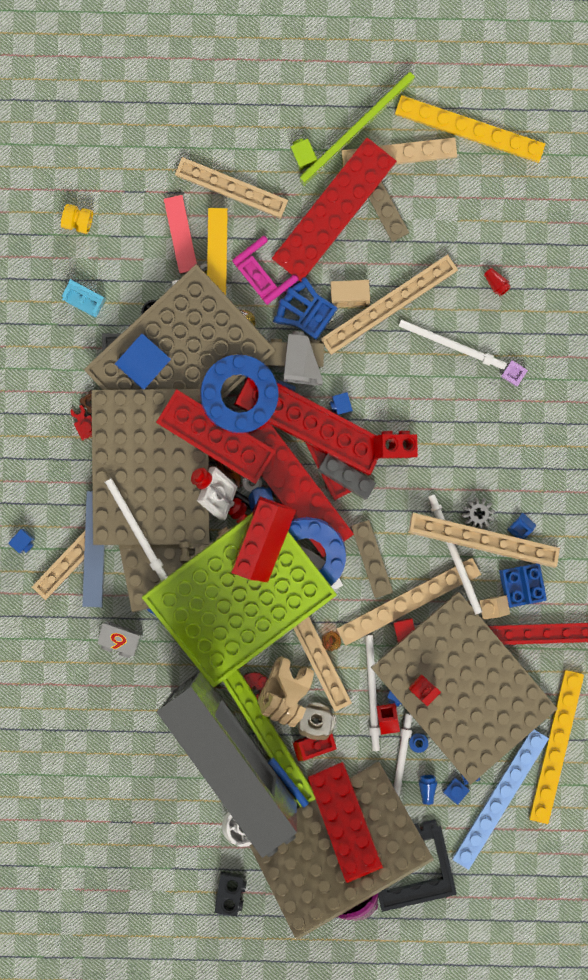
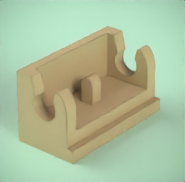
[331,280,370,308]

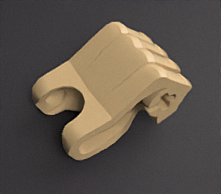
[258,656,314,727]

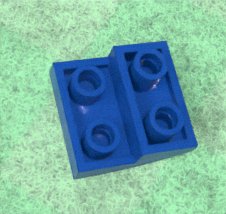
[115,334,171,390]
[499,563,547,608]

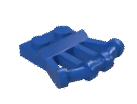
[273,277,338,340]

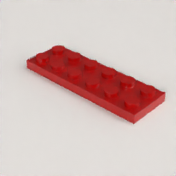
[156,389,276,484]
[308,762,383,883]

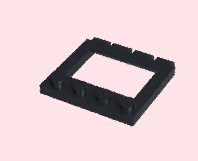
[378,819,457,912]

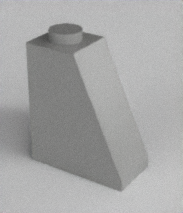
[284,331,323,386]

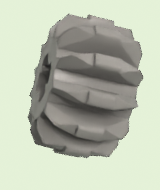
[462,497,495,529]

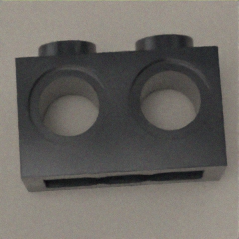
[214,871,247,917]

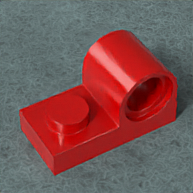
[408,674,441,707]
[292,733,337,761]

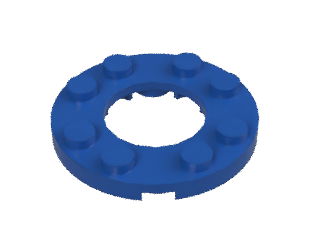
[200,355,278,433]
[288,517,346,586]

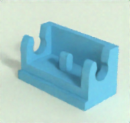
[62,279,106,318]

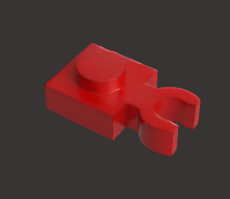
[70,405,92,441]

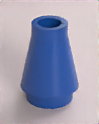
[418,775,438,805]

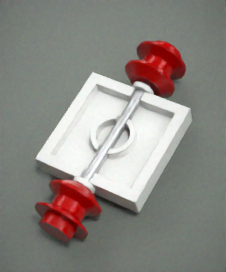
[191,467,247,520]

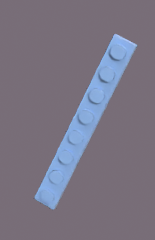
[452,729,549,870]

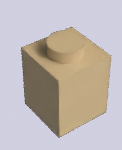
[479,595,510,619]

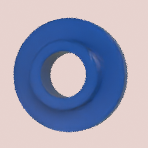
[409,733,428,753]

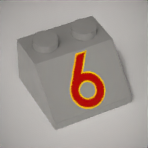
[97,621,143,658]

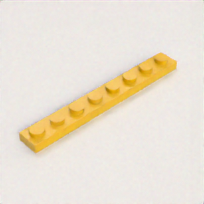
[395,95,545,163]
[529,670,584,824]

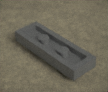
[317,454,376,500]

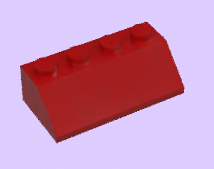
[231,496,296,583]

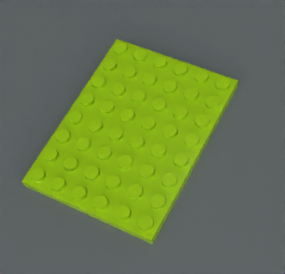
[142,513,337,688]

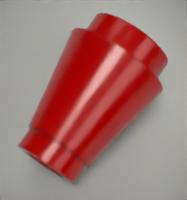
[484,268,511,297]

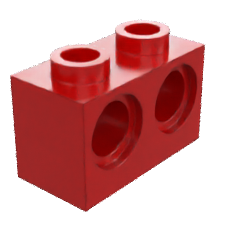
[374,431,418,459]

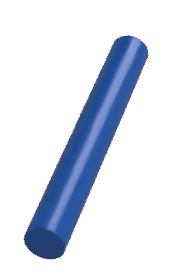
[268,757,309,807]

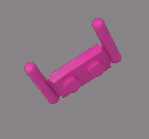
[231,236,299,305]

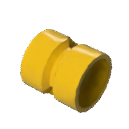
[61,204,93,234]

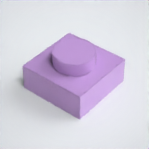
[501,360,528,387]

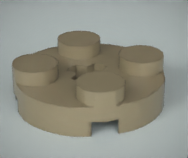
[297,702,336,740]

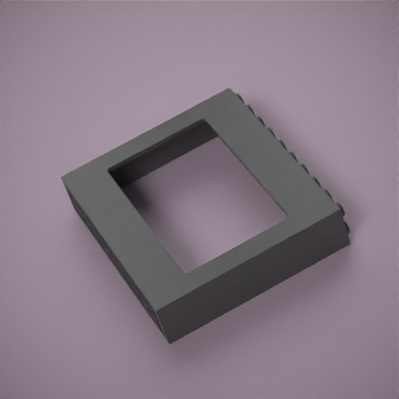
[157,671,297,858]

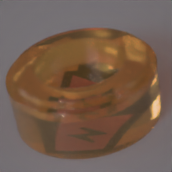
[322,631,341,651]

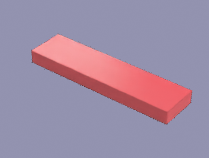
[164,195,197,274]

